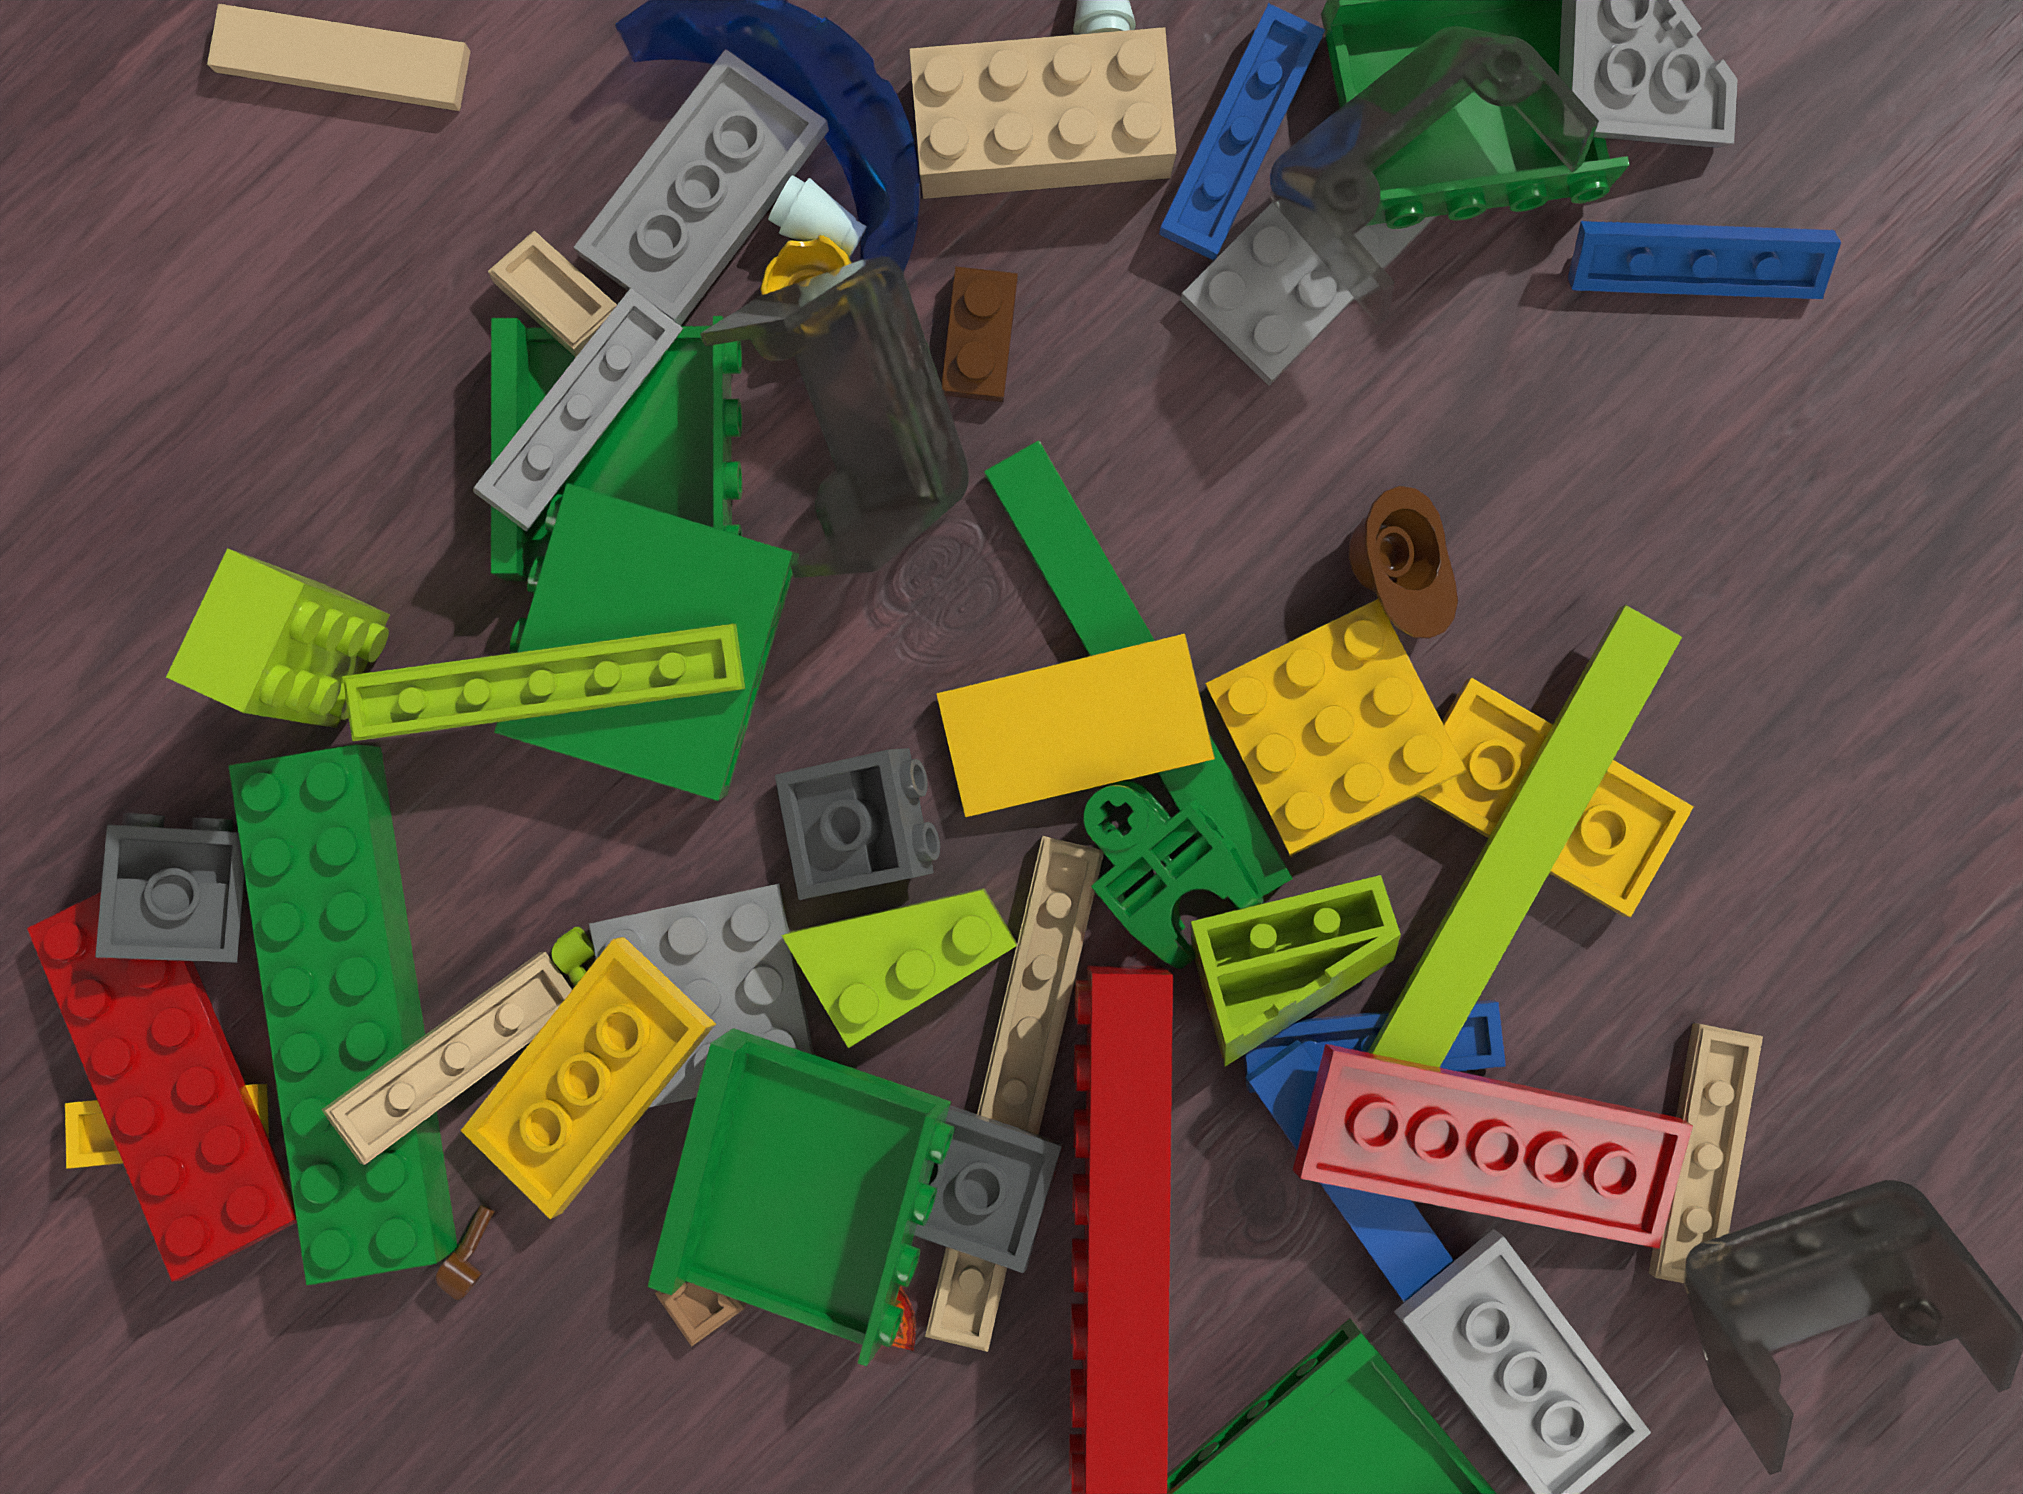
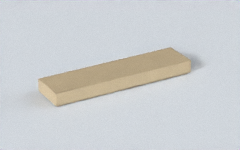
[207,4,470,111]
[322,952,572,1165]
[1649,1023,1763,1290]

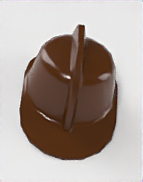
[1349,486,1458,639]

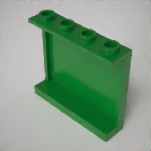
[1321,0,1630,229]
[491,316,743,581]
[494,483,799,801]
[648,1028,954,1367]
[1167,1318,1497,1494]

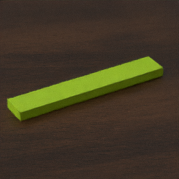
[342,624,745,741]

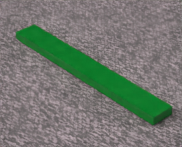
[984,440,1293,910]

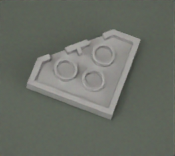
[1556,0,1737,148]

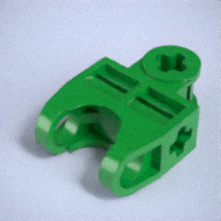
[1084,780,1263,969]

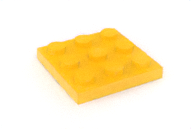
[1205,599,1466,856]

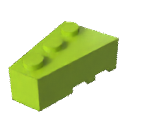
[1191,875,1401,1066]
[781,888,1017,1048]

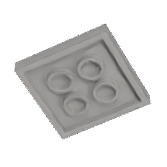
[589,884,814,1108]

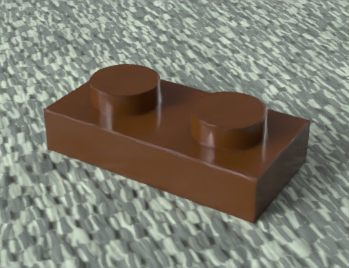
[941,266,1018,403]

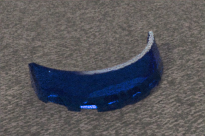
[615,0,920,353]

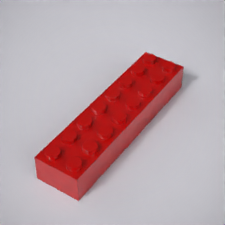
[1069,965,1173,1494]

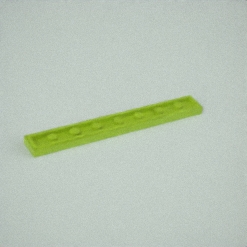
[1367,605,1682,1068]

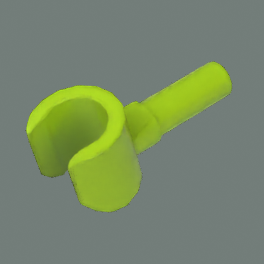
[552,927,595,986]

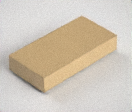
[488,231,617,357]

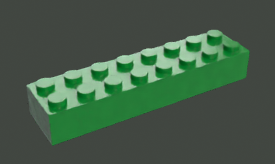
[229,744,458,1286]

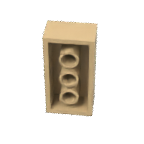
[910,27,1177,199]

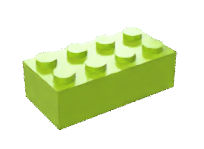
[166,548,390,728]

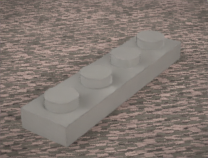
[473,288,683,532]

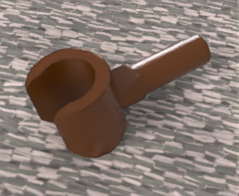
[436,1205,494,1300]

